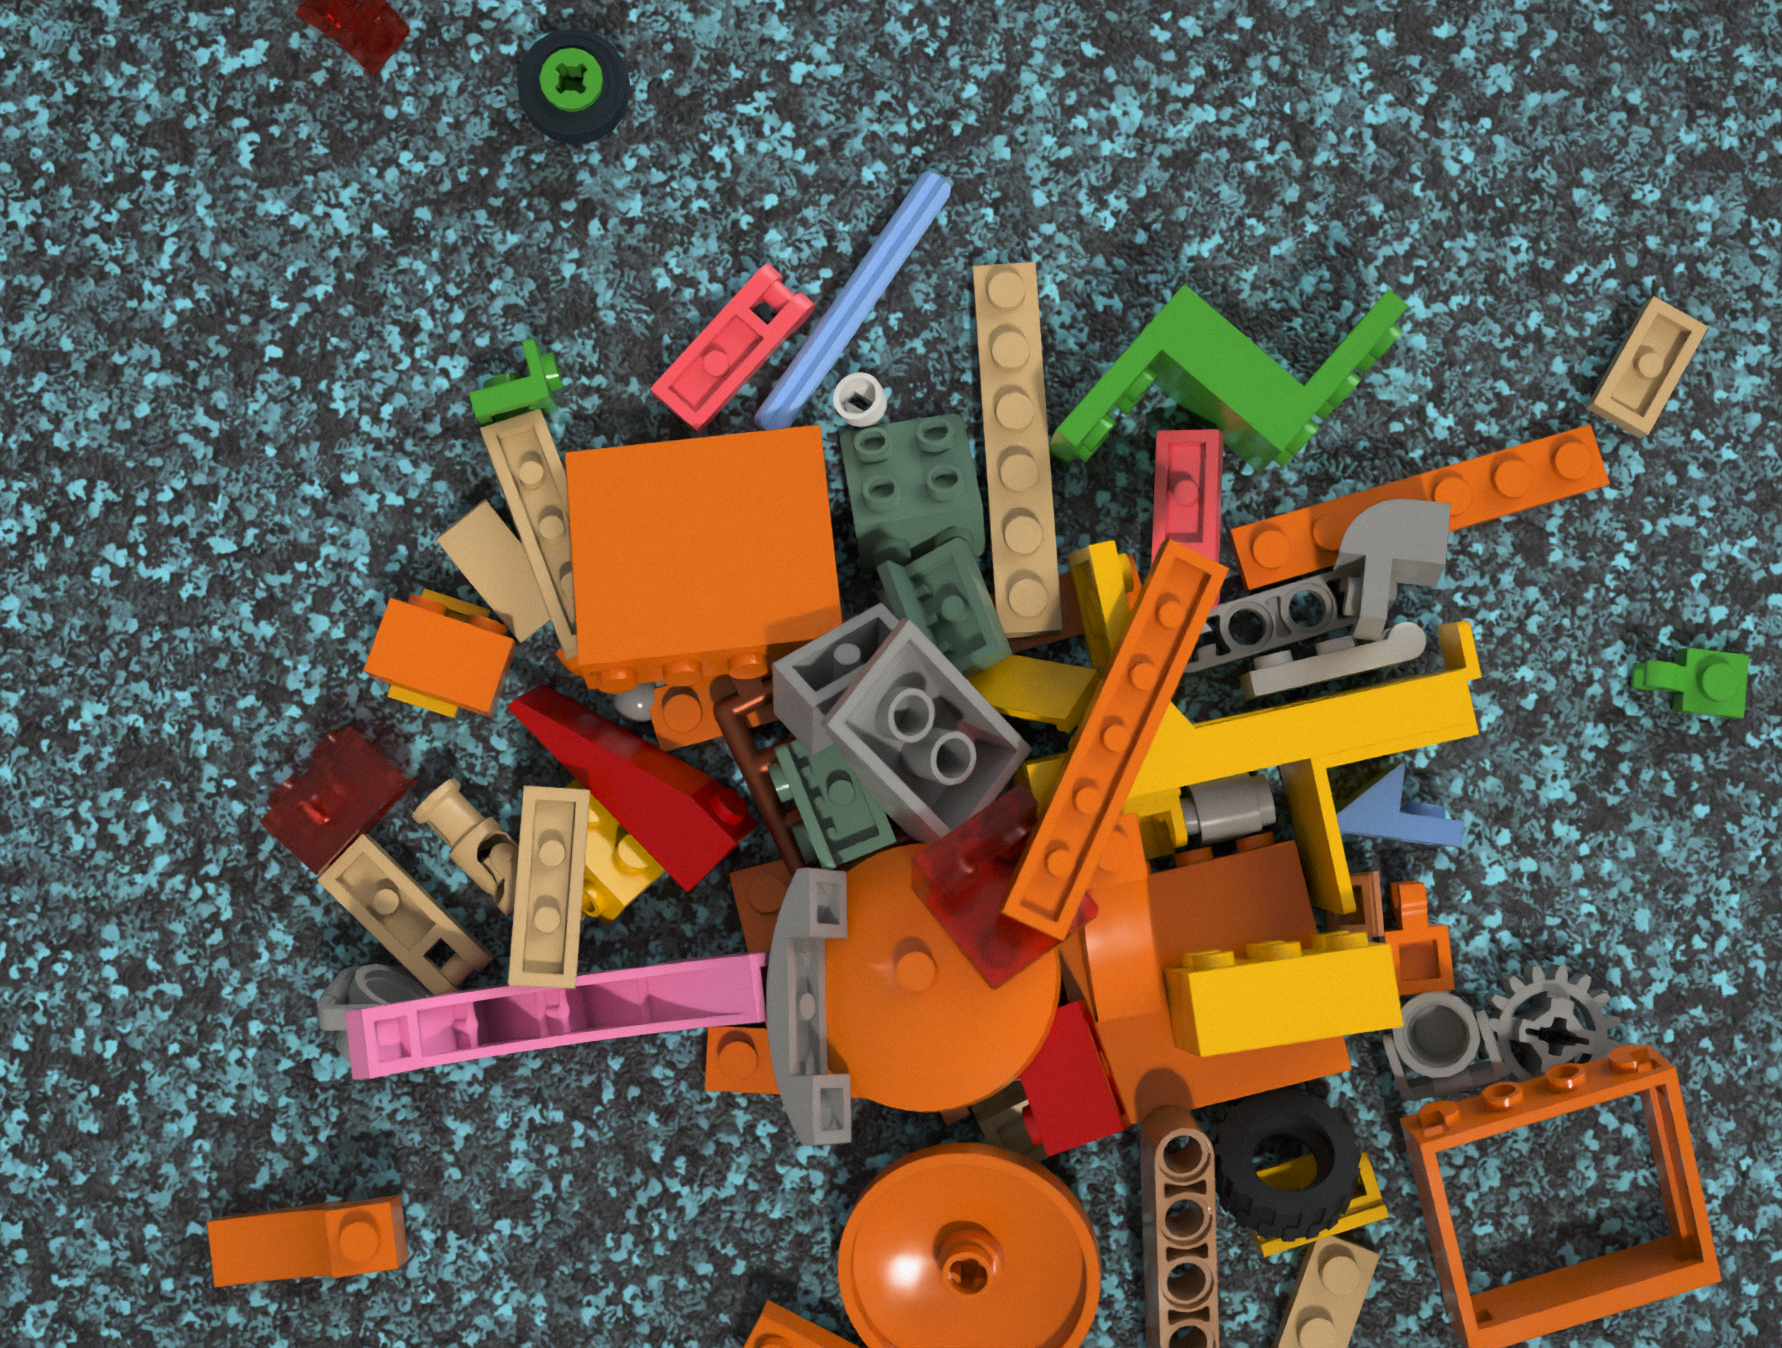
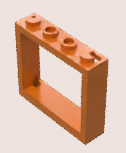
[1400,1044,1722,1348]

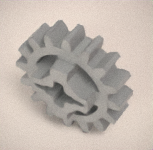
[1477,964,1622,1083]

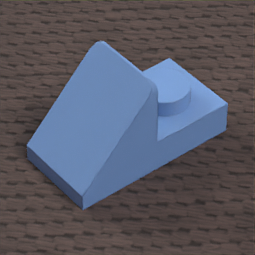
[1335,761,1464,847]

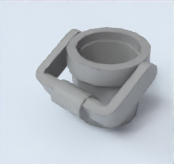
[317,964,434,1062]
[1382,991,1504,1101]

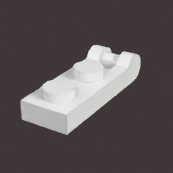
[1239,622,1426,701]

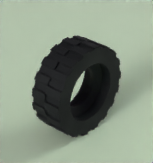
[1213,1088,1361,1242]

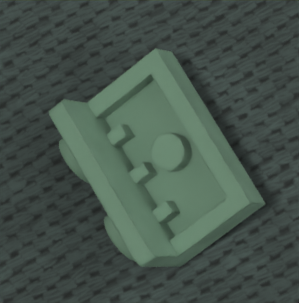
[877,537,1013,679]
[767,740,897,870]

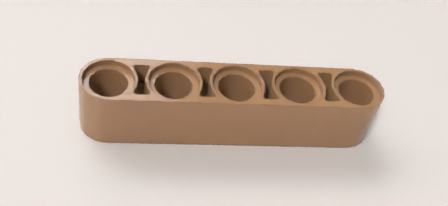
[1140,1105,1219,1348]

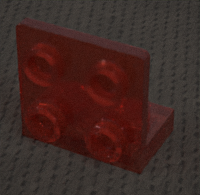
[911,782,1099,990]

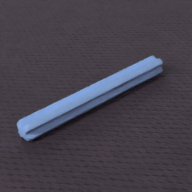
[754,171,951,431]

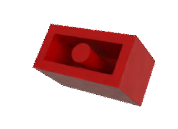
[1014,999,1132,1157]

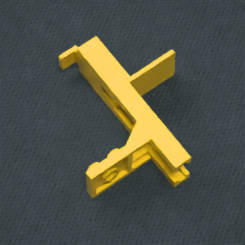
[1012,540,1482,915]

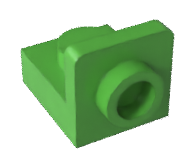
[469,337,564,427]

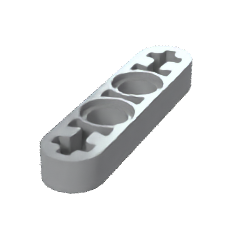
[1182,571,1398,675]

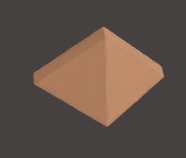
[1325,871,1385,937]

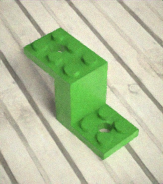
[1049,284,1409,474]

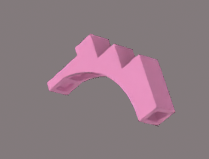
[345,949,771,1080]

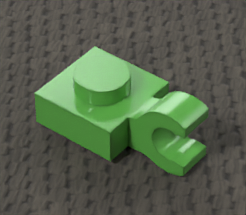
[1630,648,1749,719]

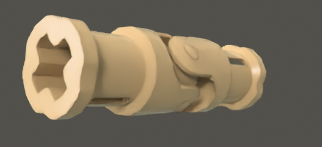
[412,778,587,923]

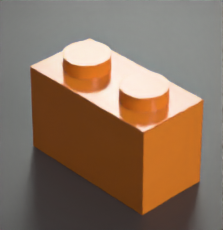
[363,594,518,719]

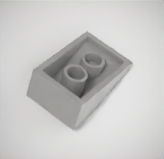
[821,618,1032,852]

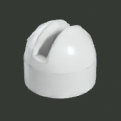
[833,372,887,428]

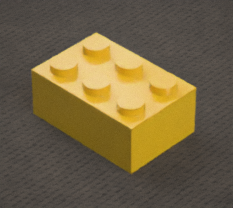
[1164,930,1403,1057]

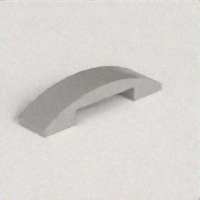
[766,868,852,1145]

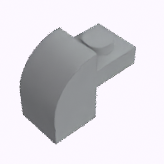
[1332,499,1451,641]

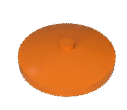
[825,843,1061,1112]
[837,1142,1101,1348]

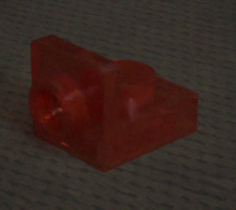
[295,0,410,76]

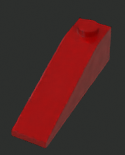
[507,684,758,893]

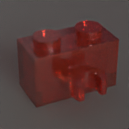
[259,726,418,875]

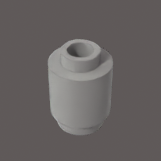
[1180,772,1276,847]

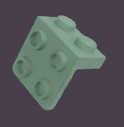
[840,413,986,574]

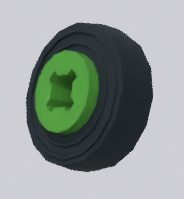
[517,28,631,145]

